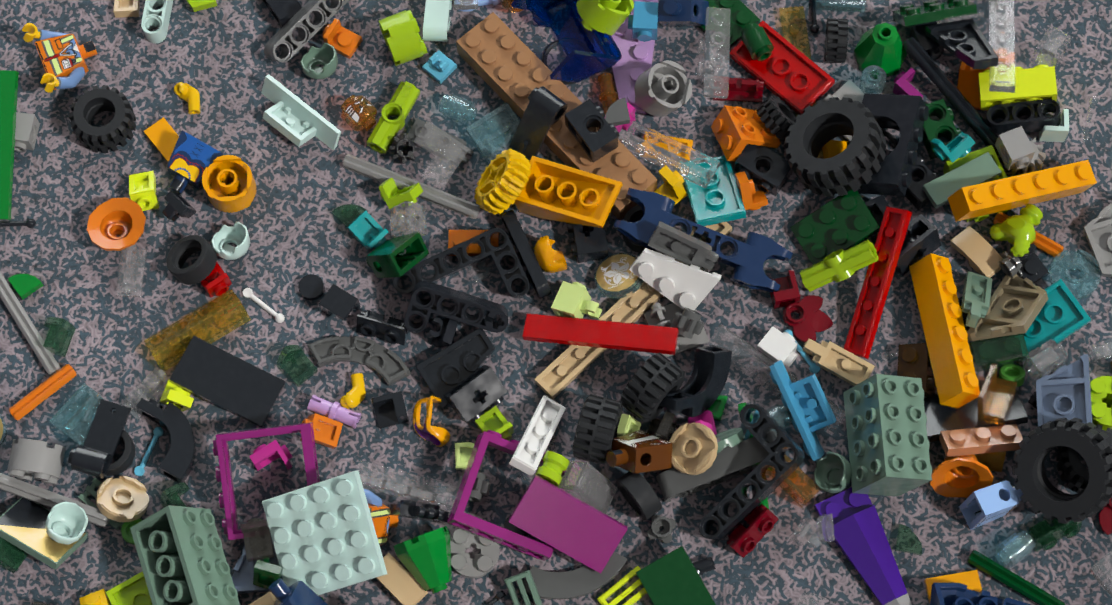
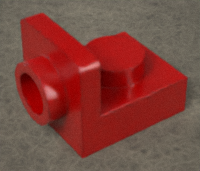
[200,262,232,298]

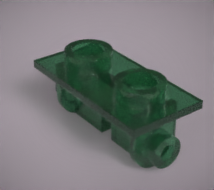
[1026,519,1082,552]

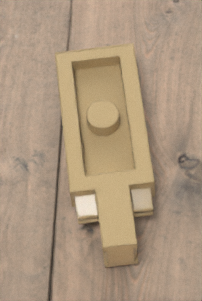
[802,338,875,386]

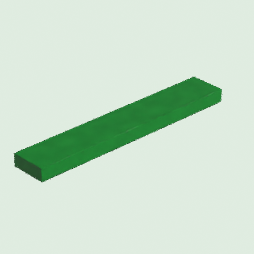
[0,70,19,220]

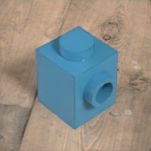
[628,1,658,42]

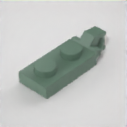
[961,271,992,328]

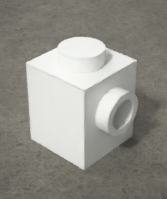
[756,326,798,367]

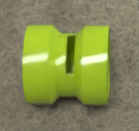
[535,451,570,487]

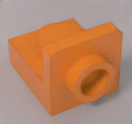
[322,18,362,59]
[735,171,768,210]
[300,413,343,449]

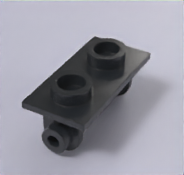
[356,310,409,345]

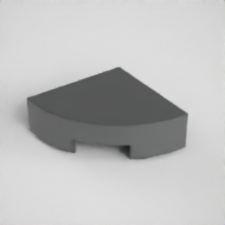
[605,98,630,126]

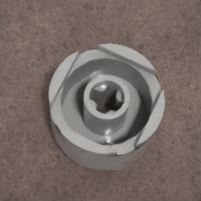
[635,60,692,117]
[7,438,65,485]

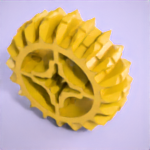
[474,149,531,215]

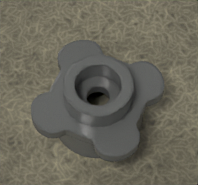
[999,251,1023,278]
[647,514,676,544]

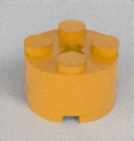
[202,155,256,213]

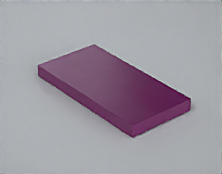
[509,475,628,574]

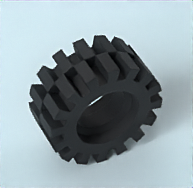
[824,18,848,63]
[756,95,796,141]

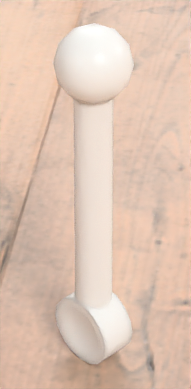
[243,288,285,323]

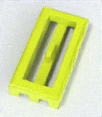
[597,566,647,605]

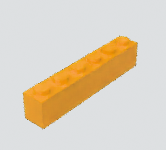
[947,160,1097,222]
[909,253,981,408]

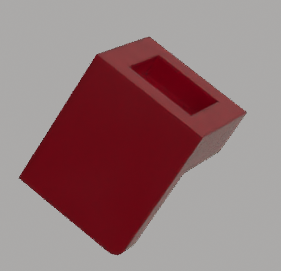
[770,269,801,309]

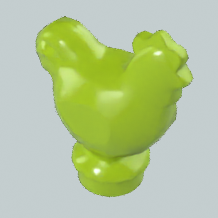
[990,204,1043,257]

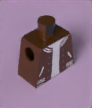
[606,430,672,473]

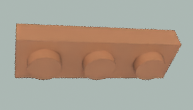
[939,424,1023,457]

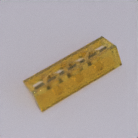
[144,289,251,372]

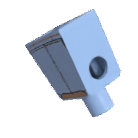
[959,480,1023,530]

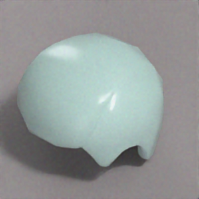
[211,221,250,260]
[45,501,88,545]

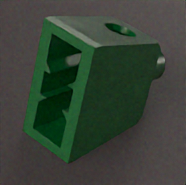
[366,231,429,278]

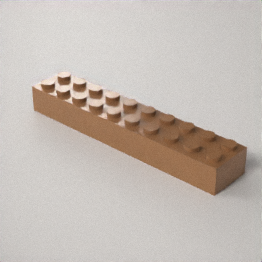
[456,12,657,220]

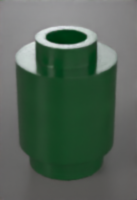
[741,23,774,61]

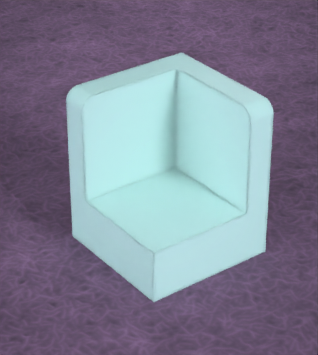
[1039,109,1069,142]

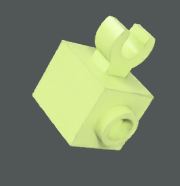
[551,281,602,319]

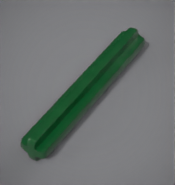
[967,550,1065,605]

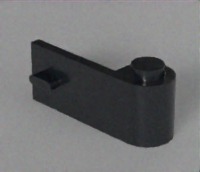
[509,86,567,162]
[68,399,131,479]

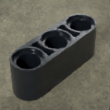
[987,99,1061,135]

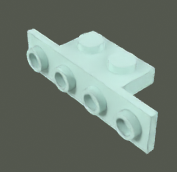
[261,74,341,150]

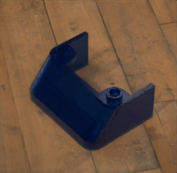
[511,0,622,83]

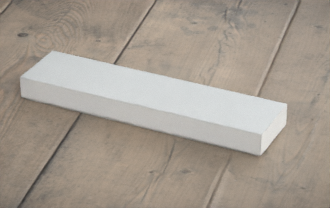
[509,395,566,477]

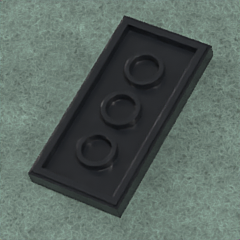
[169,336,286,428]
[924,383,1028,442]

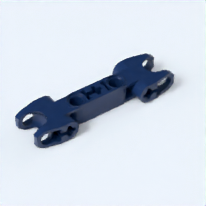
[613,188,793,293]

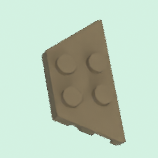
[967,274,1048,341]

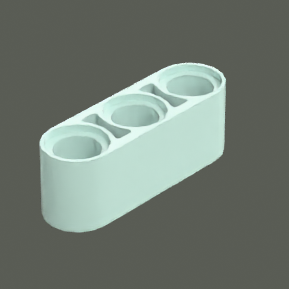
[141,0,173,44]
[423,0,452,42]

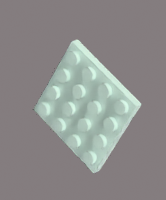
[262,471,387,596]

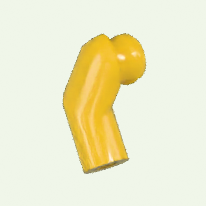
[174,82,201,115]
[340,373,366,409]

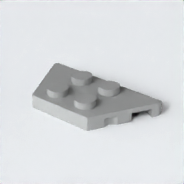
[1083,203,1112,278]

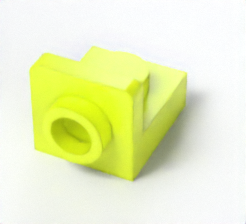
[129,171,159,211]
[160,380,194,411]

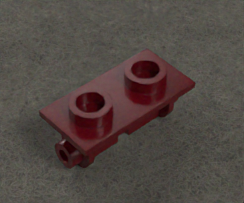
[713,77,764,102]
[726,503,779,558]

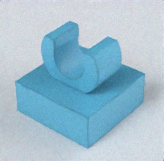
[422,50,457,84]

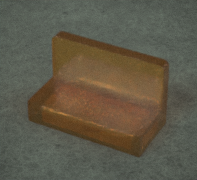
[977,363,1017,425]
[766,454,821,508]

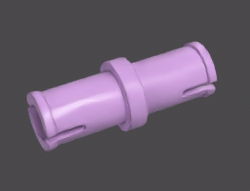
[307,395,361,429]

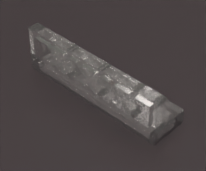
[618,121,720,189]
[356,460,459,512]

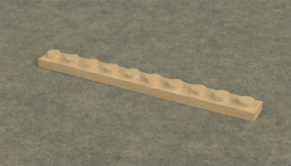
[534,222,732,400]

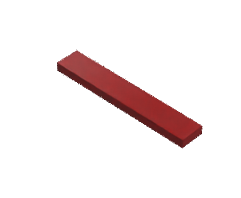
[843,206,912,359]
[523,313,679,355]

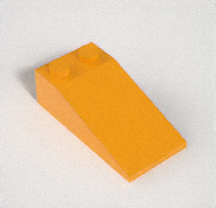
[514,156,623,228]

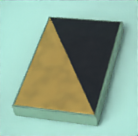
[0,497,88,570]

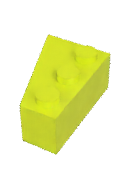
[978,64,1057,110]

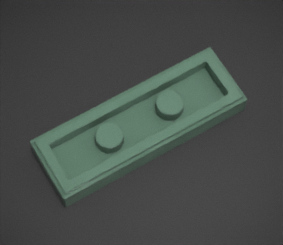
[922,152,1002,209]

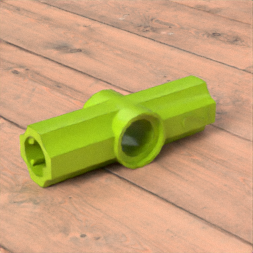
[367,81,420,154]
[800,240,879,292]

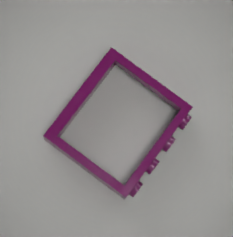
[213,422,320,540]
[447,430,580,561]

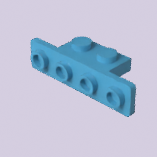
[770,360,837,461]

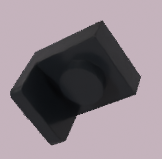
[1018,243,1049,284]

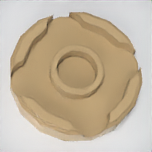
[669,422,718,475]
[96,476,149,522]

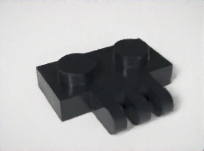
[390,500,449,523]

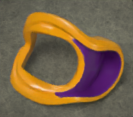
[413,396,450,447]

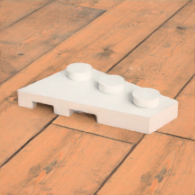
[629,248,722,310]

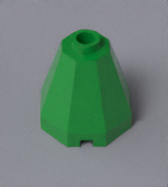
[853,23,907,79]
[393,526,452,594]

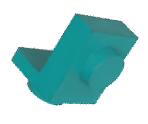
[930,132,975,163]
[347,210,389,250]

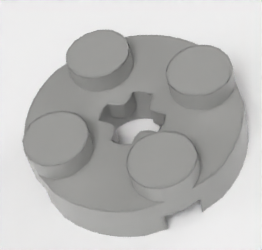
[450,528,500,579]

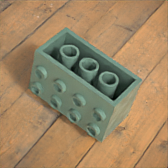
[843,374,932,496]
[130,505,240,605]

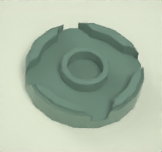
[715,428,745,453]

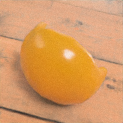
[534,235,567,273]

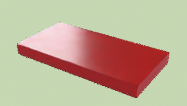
[729,20,835,115]

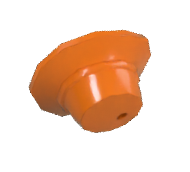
[87,197,146,251]
[930,454,994,498]

